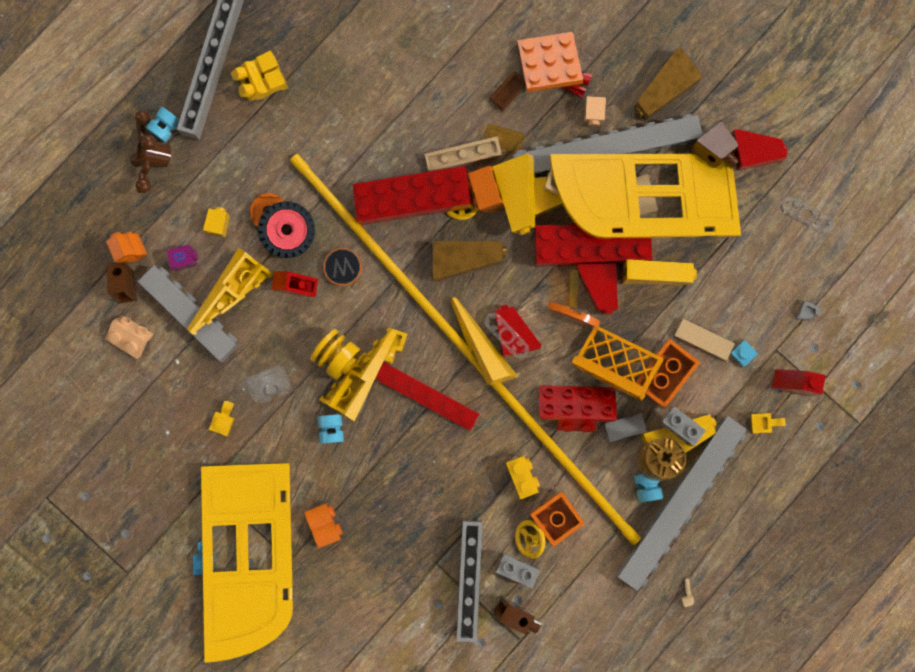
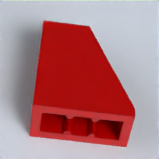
[731,129,788,171]
[576,263,618,315]
[494,305,542,357]
[771,369,826,396]

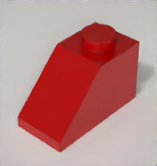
[271,271,318,297]

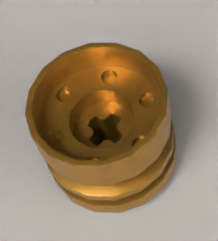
[637,437,686,481]

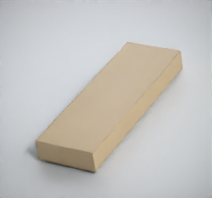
[674,319,735,361]

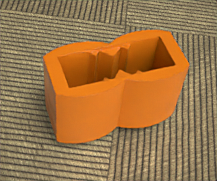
[106,232,148,263]
[304,503,343,549]

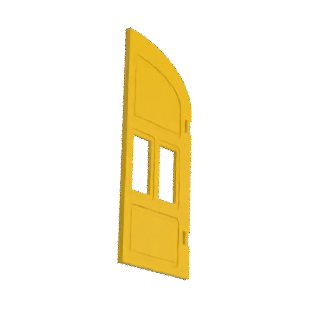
[550,154,741,238]
[201,463,293,663]

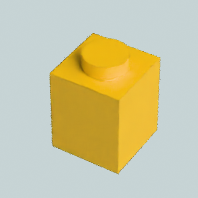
[203,207,230,238]

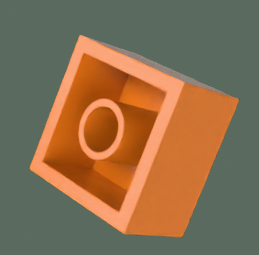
[468,166,505,214]
[529,491,585,547]

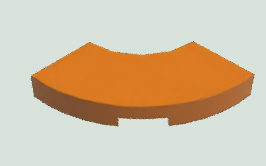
[547,302,600,328]

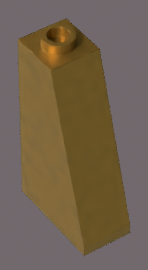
[635,47,703,121]
[433,241,506,282]

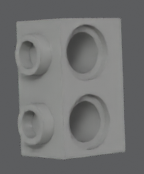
[659,406,706,446]
[496,553,540,589]

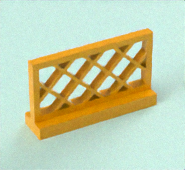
[572,326,664,401]

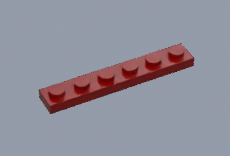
[375,362,479,431]

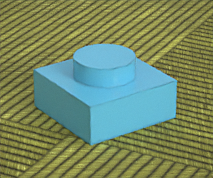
[730,340,758,367]

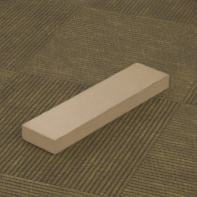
[424,136,502,172]

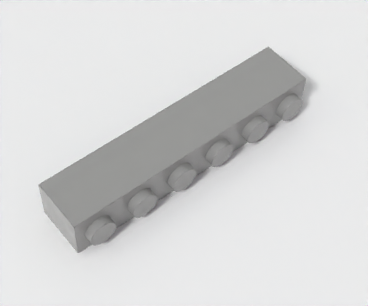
[138,265,239,362]
[457,520,483,643]

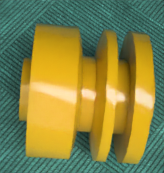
[310,329,361,380]

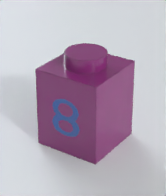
[166,245,199,272]

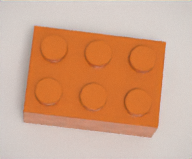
[635,338,701,409]

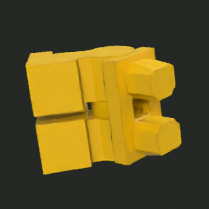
[231,50,289,101]

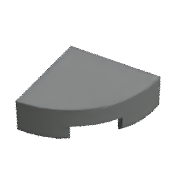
[795,301,822,320]

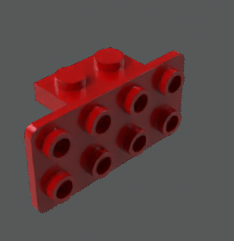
[539,385,617,433]

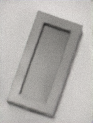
[604,413,647,442]

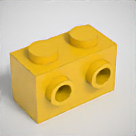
[505,456,540,500]

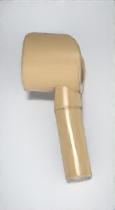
[681,579,694,607]

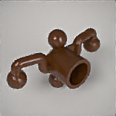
[130,110,171,193]

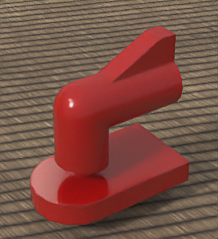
[562,73,593,99]

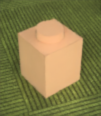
[584,96,606,127]

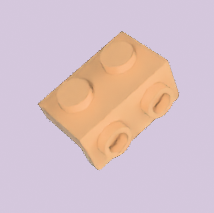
[105,315,153,359]

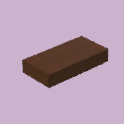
[489,70,526,111]

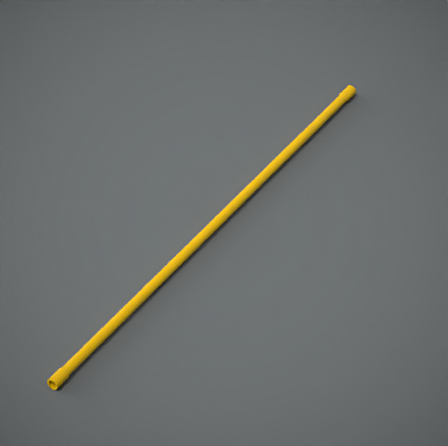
[290,154,641,546]

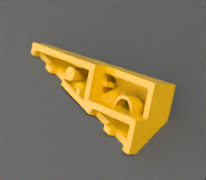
[187,248,274,335]
[450,297,518,385]
[319,328,397,422]

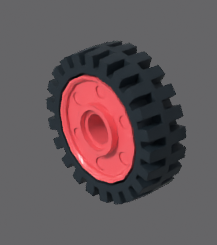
[258,201,315,258]

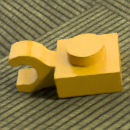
[384,328,408,364]
[209,401,235,436]
[750,413,786,434]

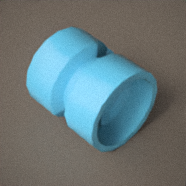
[145,107,179,142]
[317,415,344,444]
[633,473,663,502]

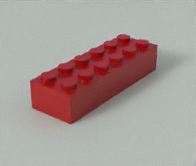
[352,166,473,225]
[534,224,652,267]

